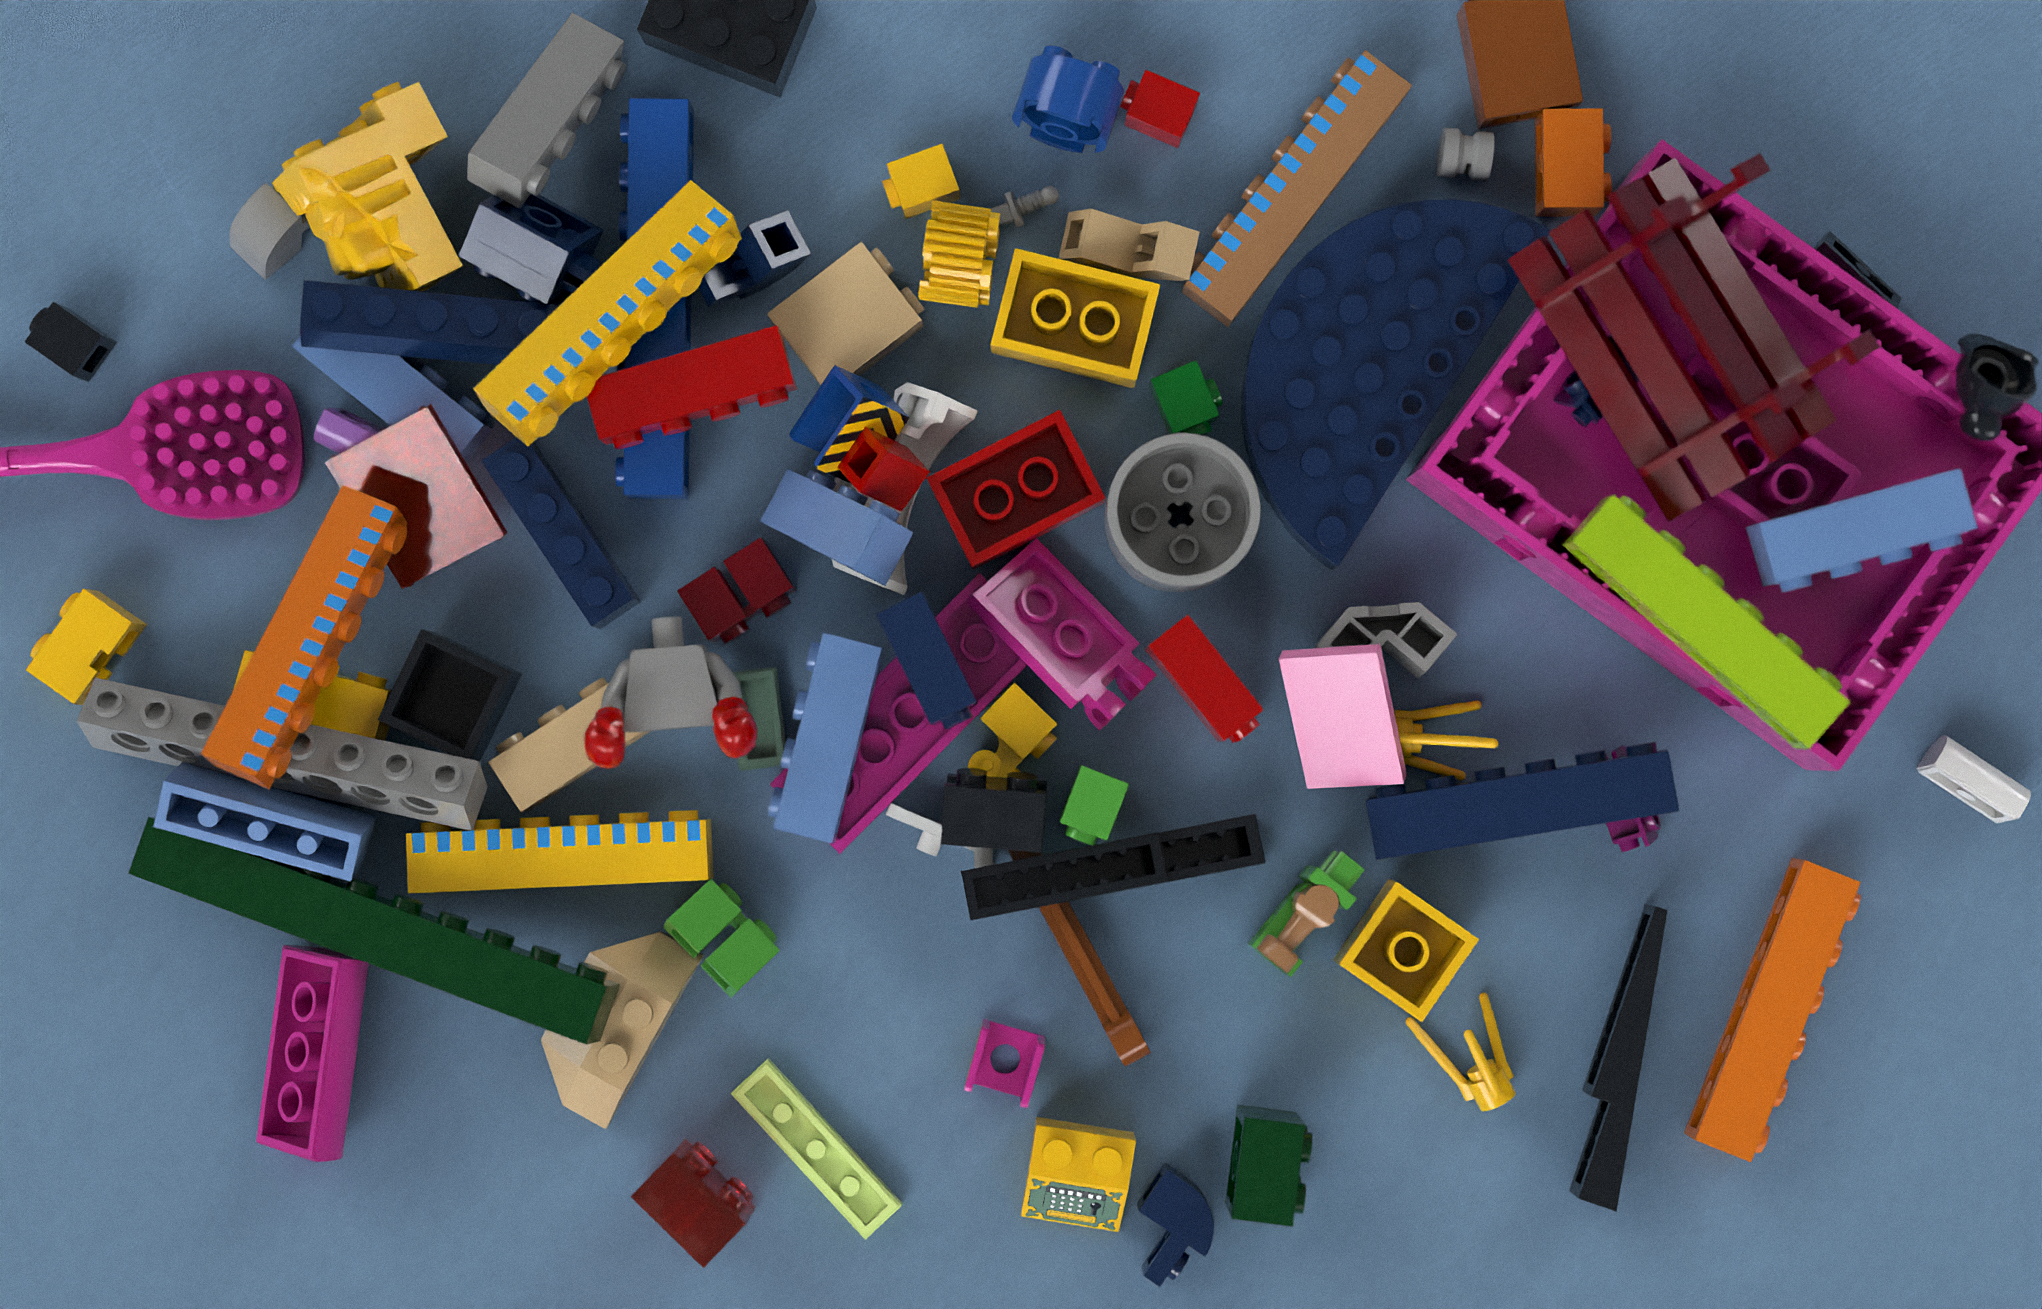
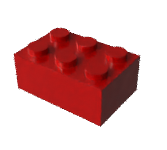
[926,410,1106,570]

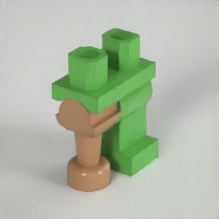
[1248,850,1365,977]

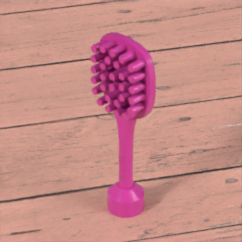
[0,370,305,520]

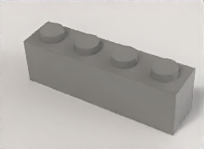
[467,12,626,209]

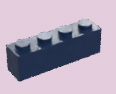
[481,437,641,629]

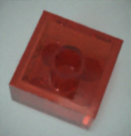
[630,1138,756,1268]

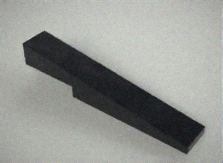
[961,814,1265,921]
[1569,904,1668,1212]

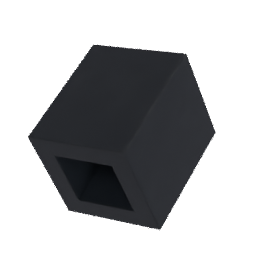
[24,302,117,382]

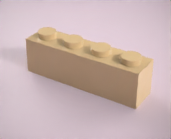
[488,677,651,812]

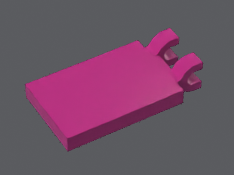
[966,538,1157,731]

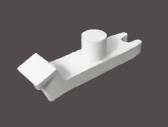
[885,803,995,868]

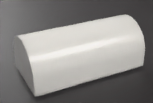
[1916,735,2031,823]

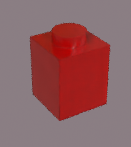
[1120,70,1200,148]
[837,427,930,512]

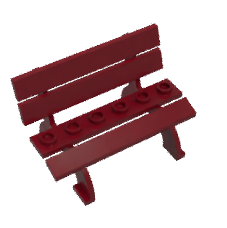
[1507,153,1880,522]

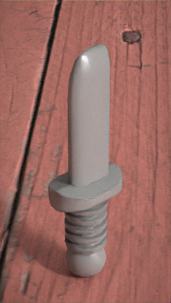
[991,186,1059,228]

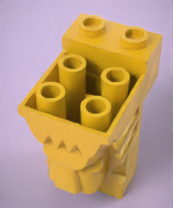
[272,82,463,292]

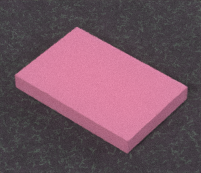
[1279,644,1407,789]

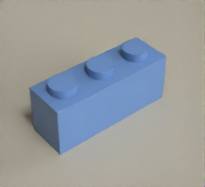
[760,469,914,586]

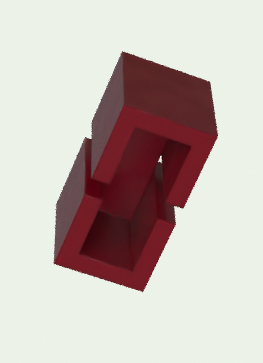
[677,537,796,645]

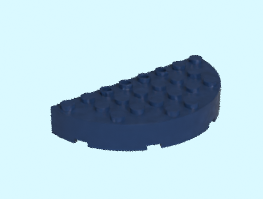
[1241,199,1551,570]

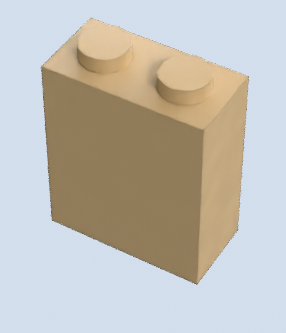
[767,241,924,386]

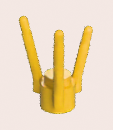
[1394,700,1499,780]
[1405,992,1516,1111]

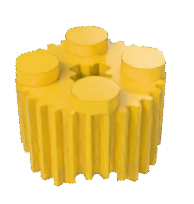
[918,200,1000,308]

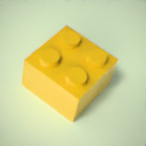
[1333,879,1479,1022]

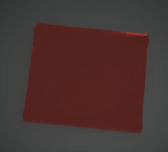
[325,404,508,589]

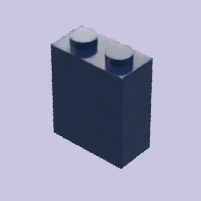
[876,592,978,730]

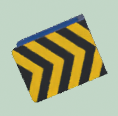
[789,365,910,484]

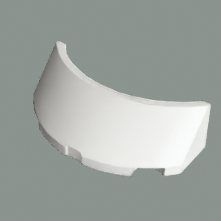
[832,382,978,595]

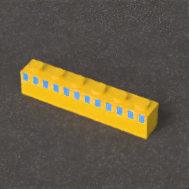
[474,180,742,447]
[406,810,714,894]

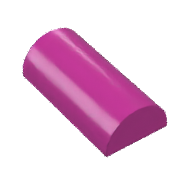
[256,945,369,1162]

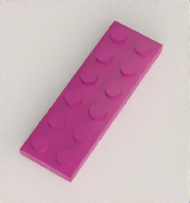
[770,573,1027,854]

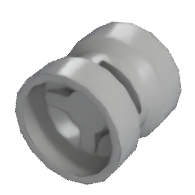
[1437,127,1495,182]

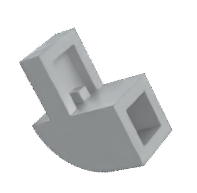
[229,182,310,280]

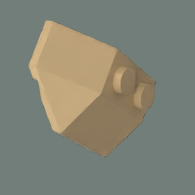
[541,931,704,1129]

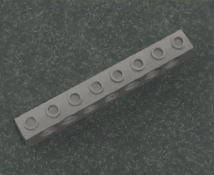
[77,678,488,831]

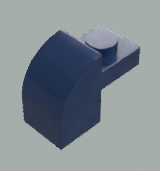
[698,210,811,307]
[1137,1163,1214,1287]

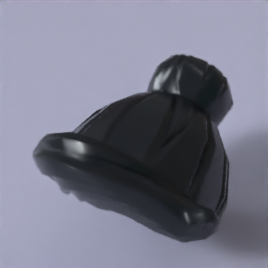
[1956,334,2039,441]

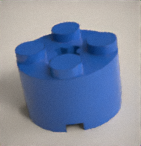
[1012,45,1124,153]

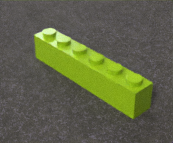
[1562,494,1850,749]

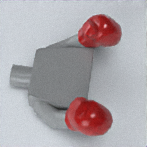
[584,617,758,769]

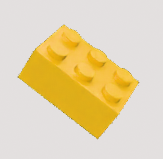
[990,248,1161,389]

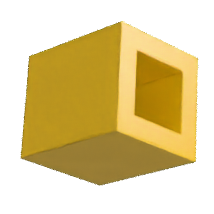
[882,143,960,219]

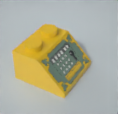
[1021,1117,1136,1232]

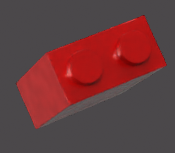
[1144,614,1264,743]

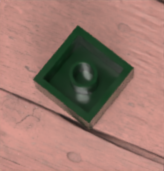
[1225,1104,1312,1227]

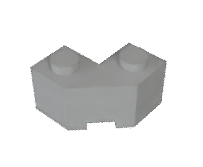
[1314,602,1458,678]

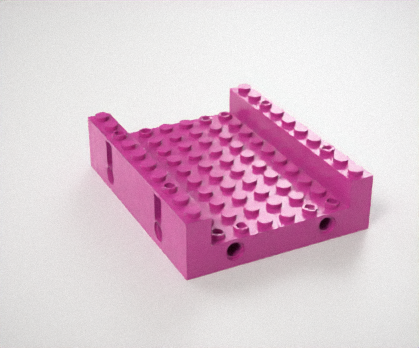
[1406,139,2042,771]

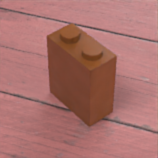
[1457,0,1583,129]

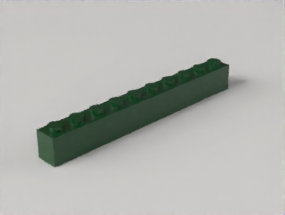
[128,817,620,1045]

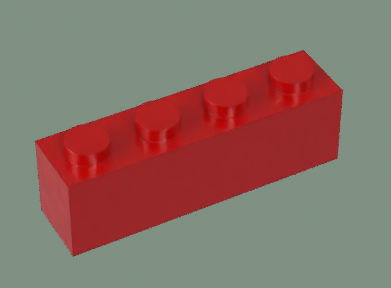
[586,325,798,449]

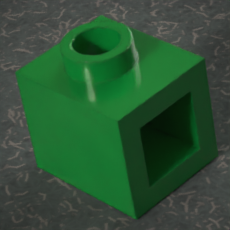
[1148,360,1223,436]

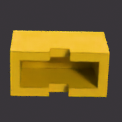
[26,588,147,705]

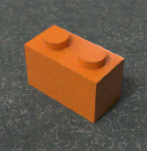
[1535,108,1612,217]

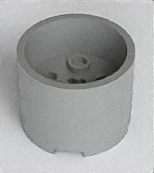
[1104,433,1261,592]

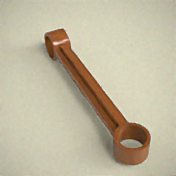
[1007,850,1151,1067]

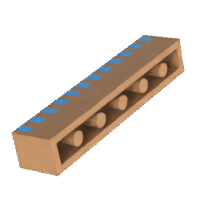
[1182,50,1413,328]

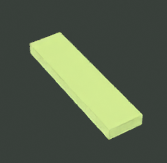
[730,1058,902,1240]

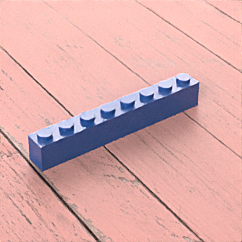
[615,98,694,499]

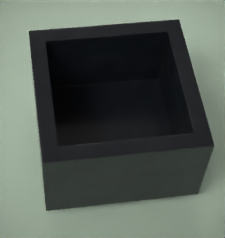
[378,629,522,762]

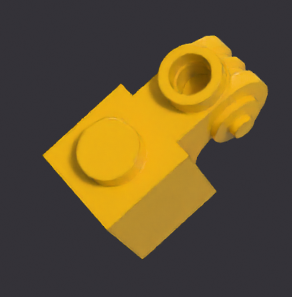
[968,682,1057,778]

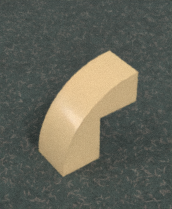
[1058,208,1200,281]

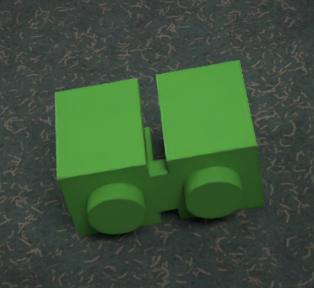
[1059,765,1129,846]
[663,879,780,998]

